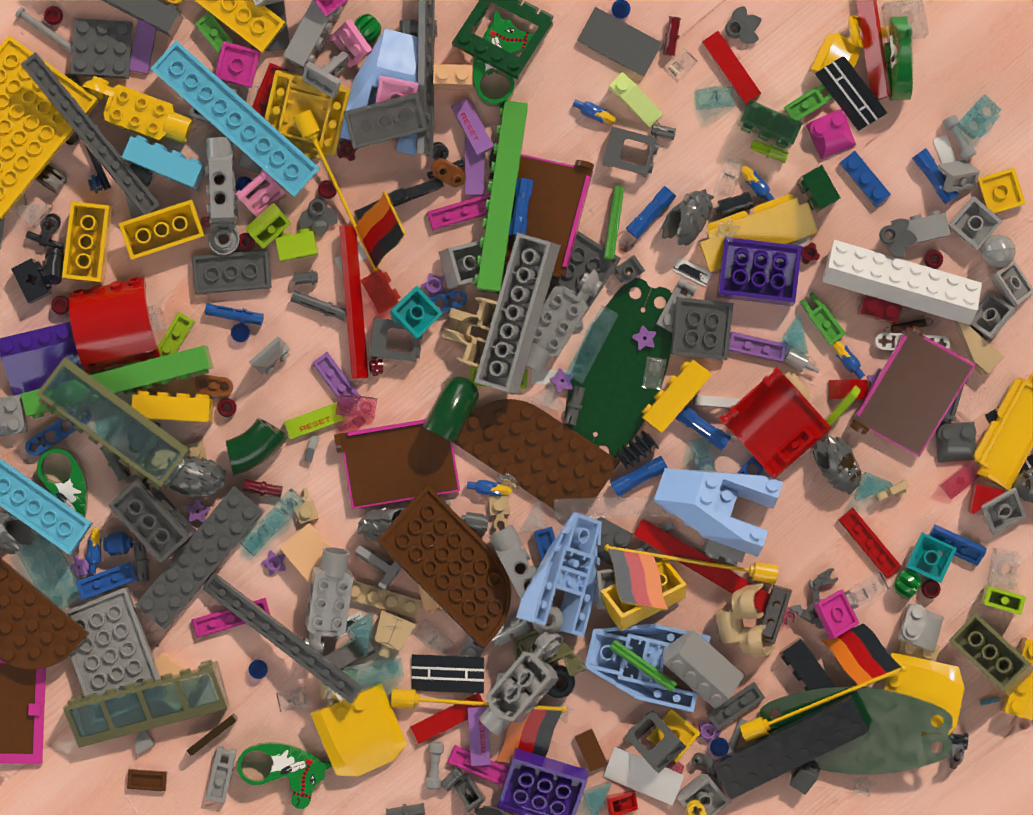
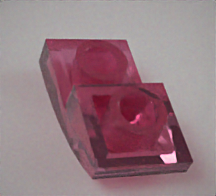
[336,395,378,418]

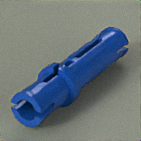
[205,303,264,326]

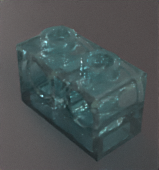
[958,94,1002,140]

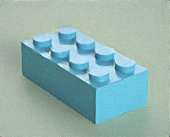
[122,135,206,191]

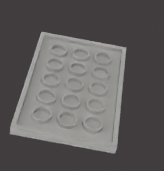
[64,587,167,723]

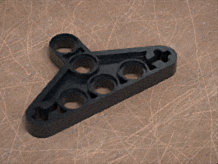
[354,178,444,221]

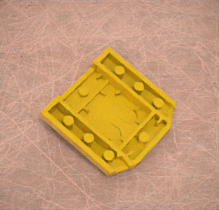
[265,70,351,159]
[884,653,964,743]
[310,682,407,776]

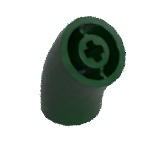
[423,377,479,443]
[225,418,288,476]

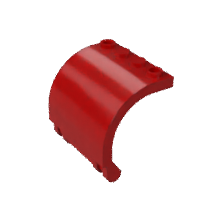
[69,277,161,375]
[719,366,832,479]

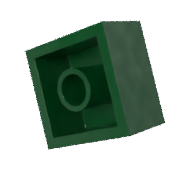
[797,165,841,213]

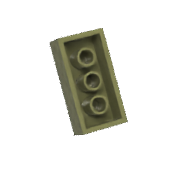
[949,612,1033,696]

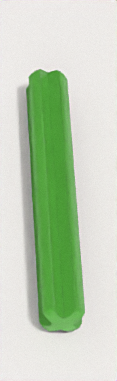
[604,186,624,260]
[610,640,677,691]

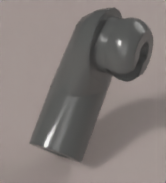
[692,752,716,776]

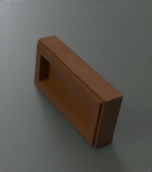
[575,728,608,772]
[127,769,168,791]

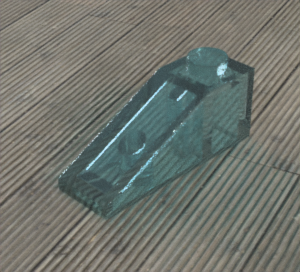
[344,657,404,684]

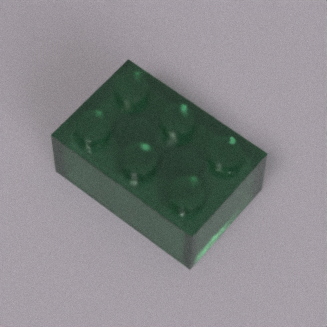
[737,100,803,149]

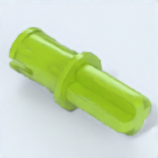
[750,140,789,163]

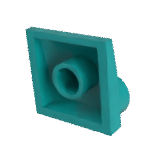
[389,285,443,340]
[905,532,957,583]

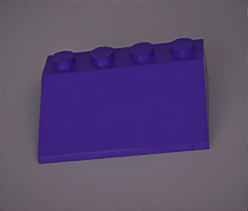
[717,237,802,306]
[0,321,84,396]
[497,748,589,815]

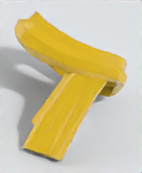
[848,15,888,48]

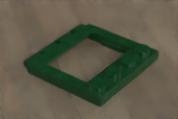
[452,0,554,80]

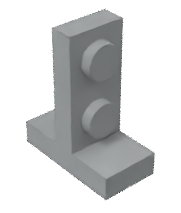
[302,51,349,98]
[355,545,401,593]

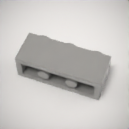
[888,210,951,244]

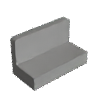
[938,160,980,193]

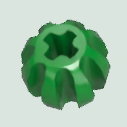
[354,14,382,43]
[893,570,922,598]

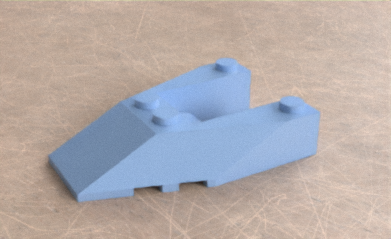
[340,29,418,155]
[653,468,783,557]
[516,512,602,637]
[585,623,710,712]

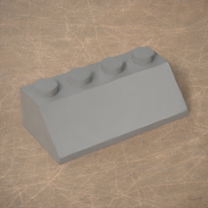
[663,629,744,709]

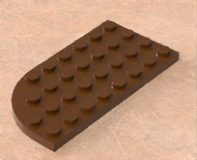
[452,399,620,519]
[376,485,511,648]
[0,557,90,669]

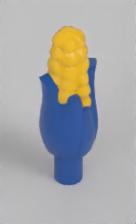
[572,99,616,124]
[741,166,775,202]
[832,340,865,379]
[466,480,512,497]
[86,528,102,574]

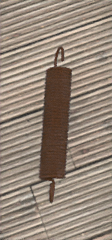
[884,318,933,333]

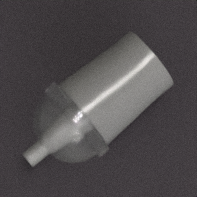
[784,349,819,374]

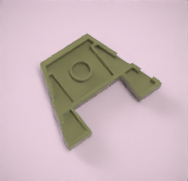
[514,623,587,676]

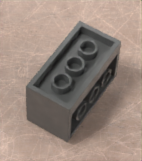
[108,476,197,563]

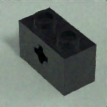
[11,258,52,304]

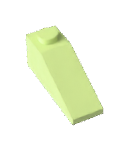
[608,72,663,128]

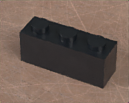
[781,637,835,691]

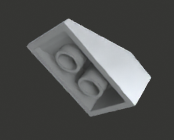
[438,241,507,289]

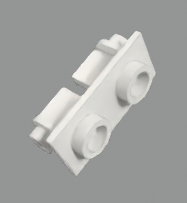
[492,616,530,646]

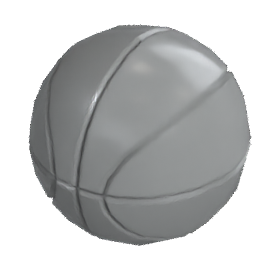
[981,234,1016,268]

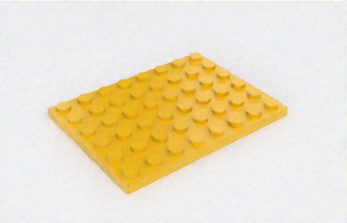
[0,35,99,220]

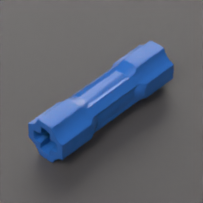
[912,148,959,204]
[509,178,534,238]
[626,186,676,239]
[675,406,731,451]
[610,455,668,497]

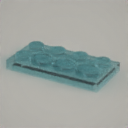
[16,534,81,609]

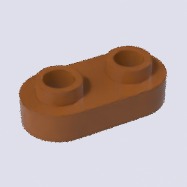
[431,158,466,187]
[195,375,233,397]

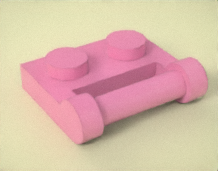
[328,19,372,69]
[235,169,285,217]

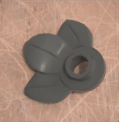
[725,6,762,44]
[299,198,337,237]
[879,218,917,257]

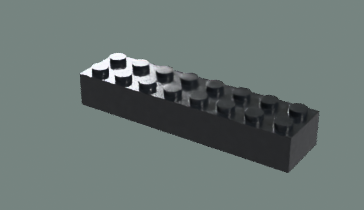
[713,693,869,800]

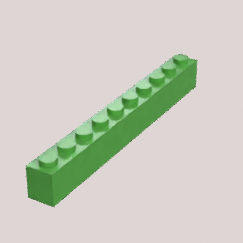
[474,100,528,294]
[21,345,214,419]

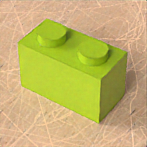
[245,202,292,249]
[275,228,319,262]
[980,585,1026,615]

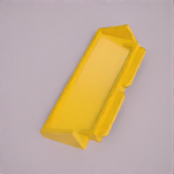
[699,194,817,273]
[974,374,1033,490]

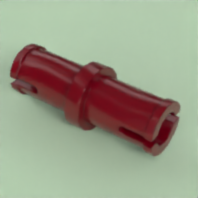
[663,16,681,56]
[243,479,283,498]

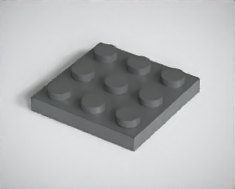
[71,18,133,79]
[550,231,621,307]
[670,297,734,360]

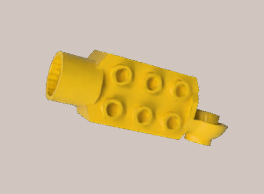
[82,76,193,144]

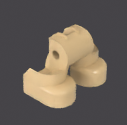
[442,297,497,368]
[714,583,776,657]

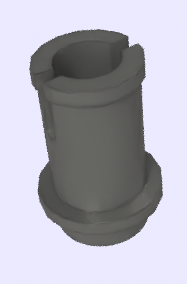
[651,123,676,140]
[294,270,318,285]
[441,767,464,791]

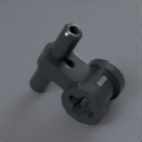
[427,142,464,179]
[26,213,64,250]
[948,732,968,769]

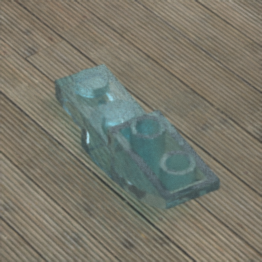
[566,305,619,383]
[240,488,305,556]

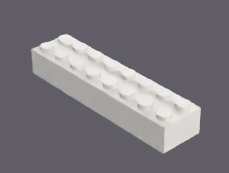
[822,240,982,325]

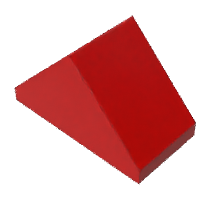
[829,379,868,399]
[968,484,1005,514]
[606,790,638,815]

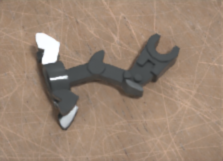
[789,568,838,629]

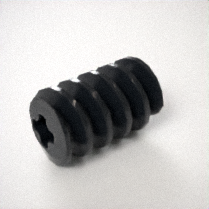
[616,431,659,470]

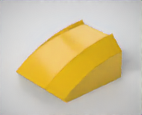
[809,33,861,74]

